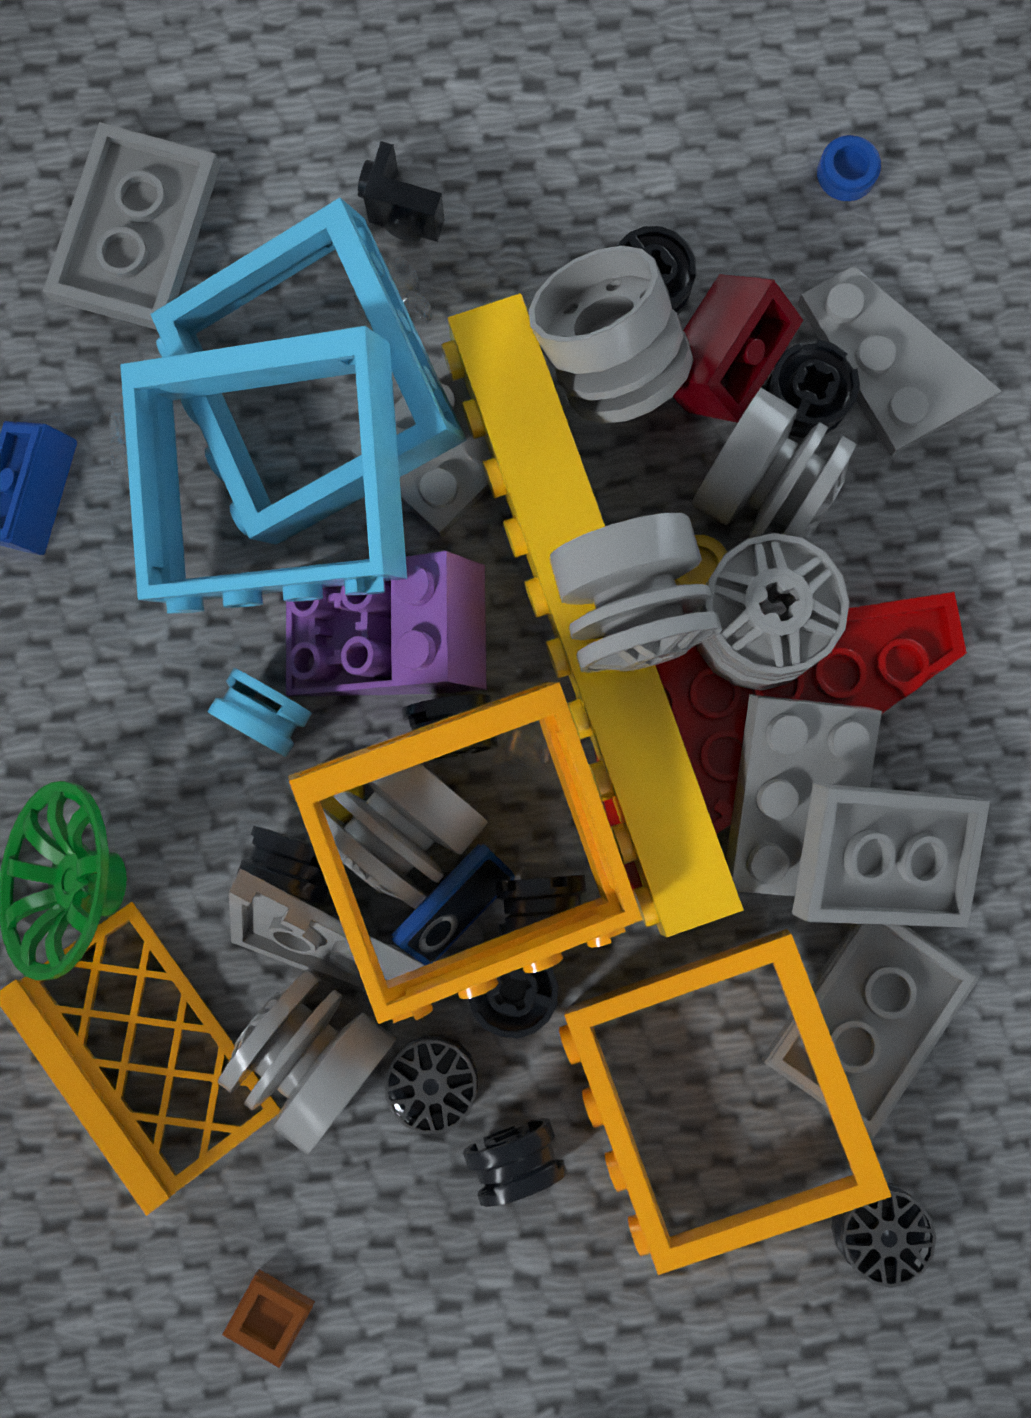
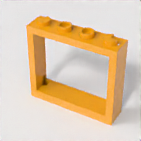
[288,682,643,1024]
[559,929,892,1275]

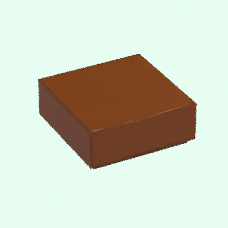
[222,1269,315,1368]

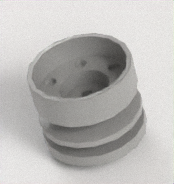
[528,246,693,424]
[691,388,857,539]
[550,513,722,673]
[694,533,849,690]
[323,735,488,909]
[218,969,396,1155]

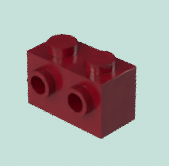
[673,274,804,423]

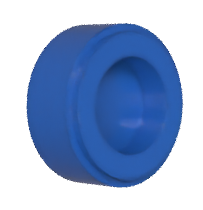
[817,135,881,201]

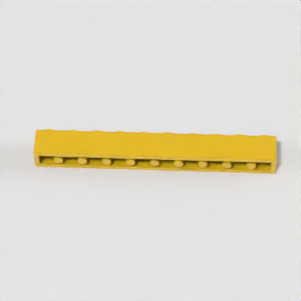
[441,293,744,937]

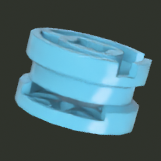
[207,668,312,757]

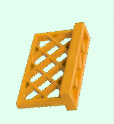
[0,902,281,1216]

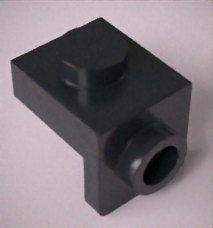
[358,141,445,242]

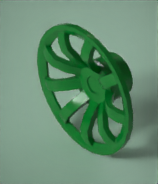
[0,781,127,981]

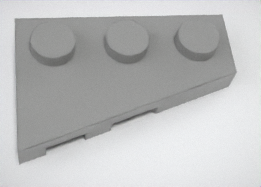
[797,266,1002,456]
[229,869,425,994]

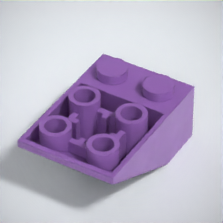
[286,551,487,696]

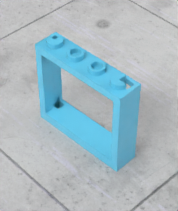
[150,198,467,545]
[120,326,407,614]

